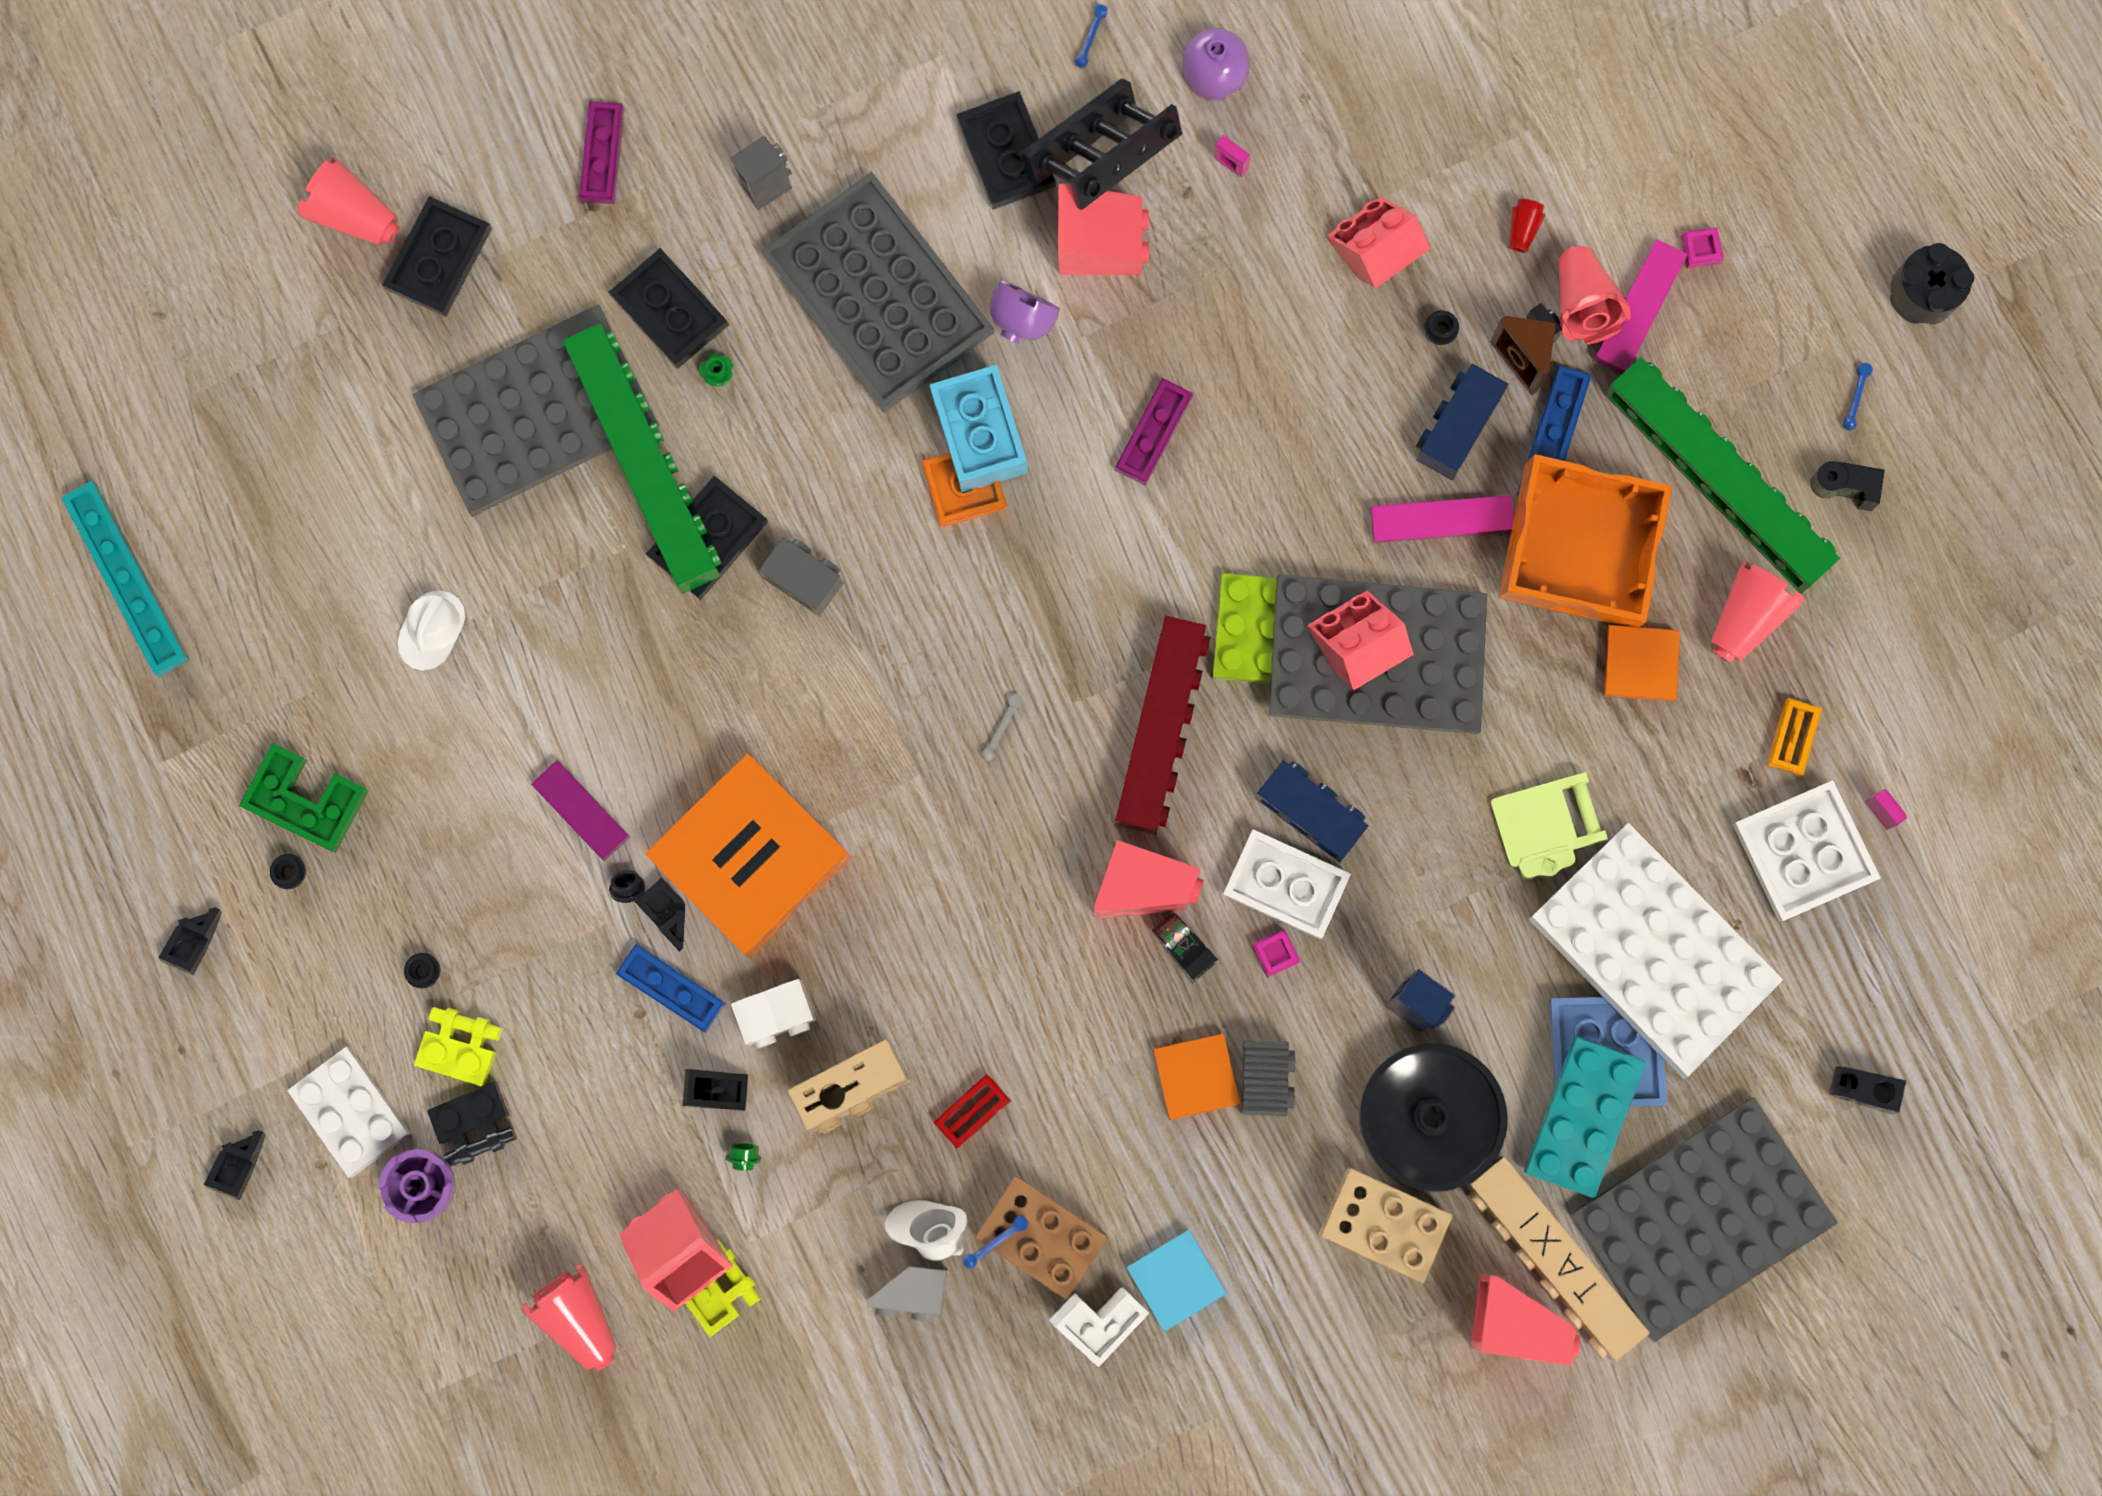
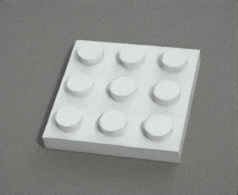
[1732,780,1881,922]

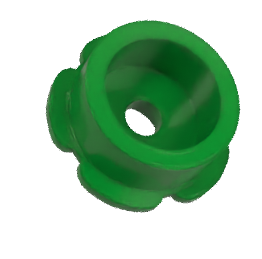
[700,353,734,387]
[725,1143,761,1171]

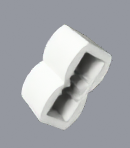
[731,979,816,1050]

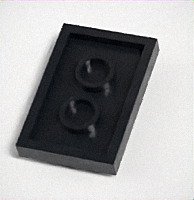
[956,91,1056,210]
[382,196,492,317]
[608,248,729,369]
[646,476,768,601]

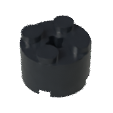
[1890,243,1974,325]

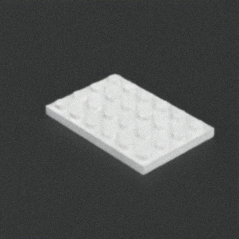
[1528,823,1783,1079]

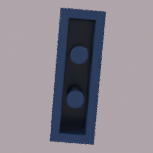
[1415,363,1509,481]
[1255,760,1369,863]
[1385,969,1455,1032]

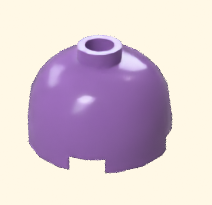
[1182,28,1250,100]
[990,280,1060,344]
[378,1149,456,1223]

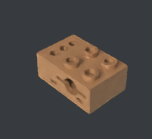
[975,1176,1108,1301]

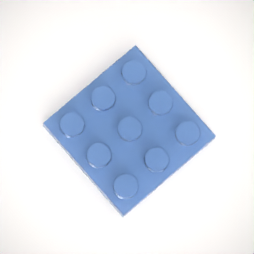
[1549,997,1667,1107]

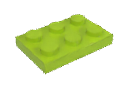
[1212,573,1276,684]

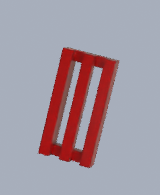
[933,1074,1011,1150]

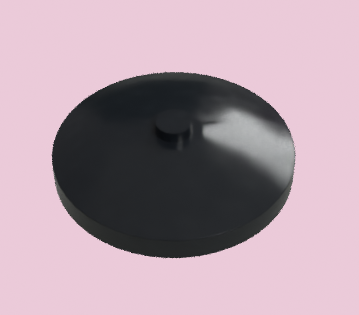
[1359,1043,1508,1192]

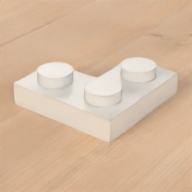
[1049,1287,1149,1367]

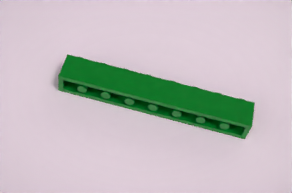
[562,323,722,594]
[1604,357,1841,594]

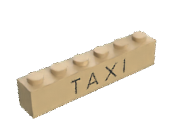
[1466,1157,1650,1362]

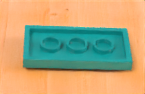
[1523,1035,1647,1198]

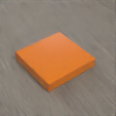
[921,453,1008,528]
[1603,625,1680,702]
[1153,1033,1240,1121]

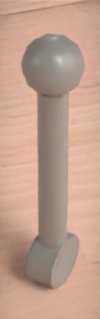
[981,694,1022,761]

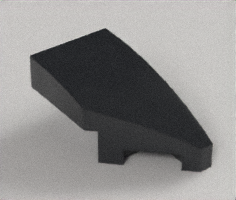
[635,877,686,952]
[158,907,222,976]
[203,1130,266,1200]

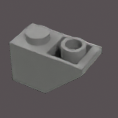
[867,1265,948,1322]

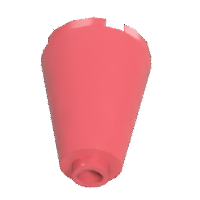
[297,157,400,246]
[1559,246,1631,344]
[1710,561,1805,663]
[520,1264,617,1372]

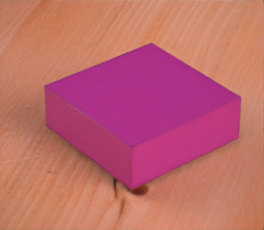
[1215,135,1251,177]
[1681,227,1724,269]
[1865,789,1907,830]
[1252,929,1301,978]

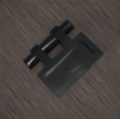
[427,1082,517,1167]

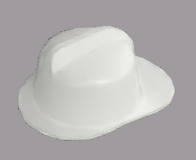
[397,590,465,671]
[885,1200,967,1261]

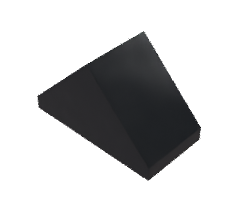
[682,1069,748,1111]

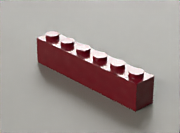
[1115,615,1211,835]

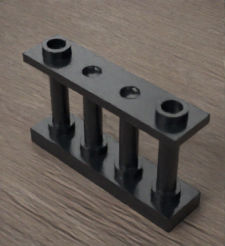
[1021,78,1183,210]

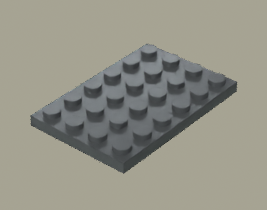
[761,172,995,413]
[412,304,659,517]
[1268,575,1488,734]
[1569,1097,1838,1342]

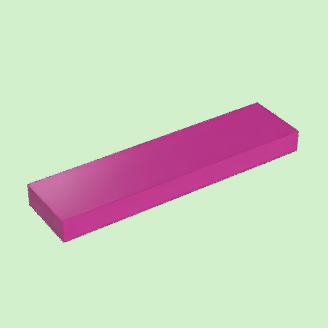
[1594,239,1688,374]
[1370,495,1514,543]

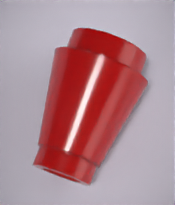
[1508,199,1546,253]

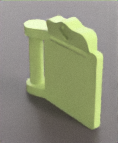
[1491,772,1608,880]

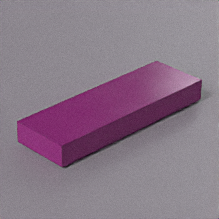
[579,101,625,204]
[1115,378,1193,486]
[531,760,630,861]

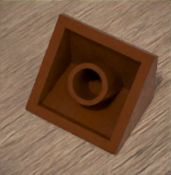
[1490,316,1556,396]

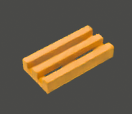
[1766,698,1822,777]

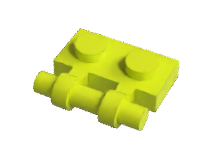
[414,1007,502,1087]
[685,1239,761,1337]

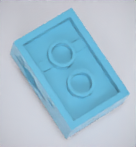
[930,365,1028,493]

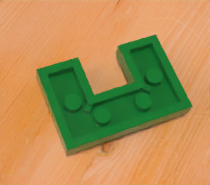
[239,743,369,853]

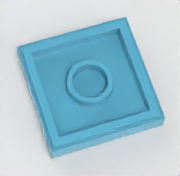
[1126,1229,1227,1332]

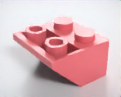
[1326,197,1430,288]
[1307,591,1414,690]

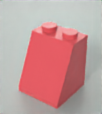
[1058,184,1149,275]
[1093,840,1204,919]
[619,1189,733,1312]
[1471,1273,1580,1366]

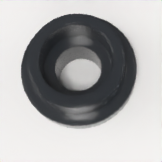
[1424,310,1459,345]
[270,854,307,890]
[609,870,645,903]
[404,953,441,989]

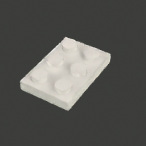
[1223,829,1351,940]
[287,1047,411,1178]

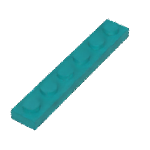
[61,481,190,677]

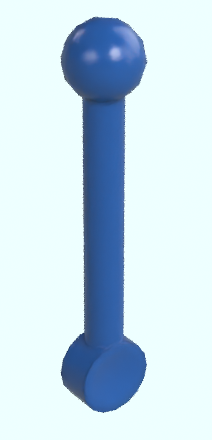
[1075,4,1108,68]
[1843,363,1873,431]
[963,1216,1029,1269]

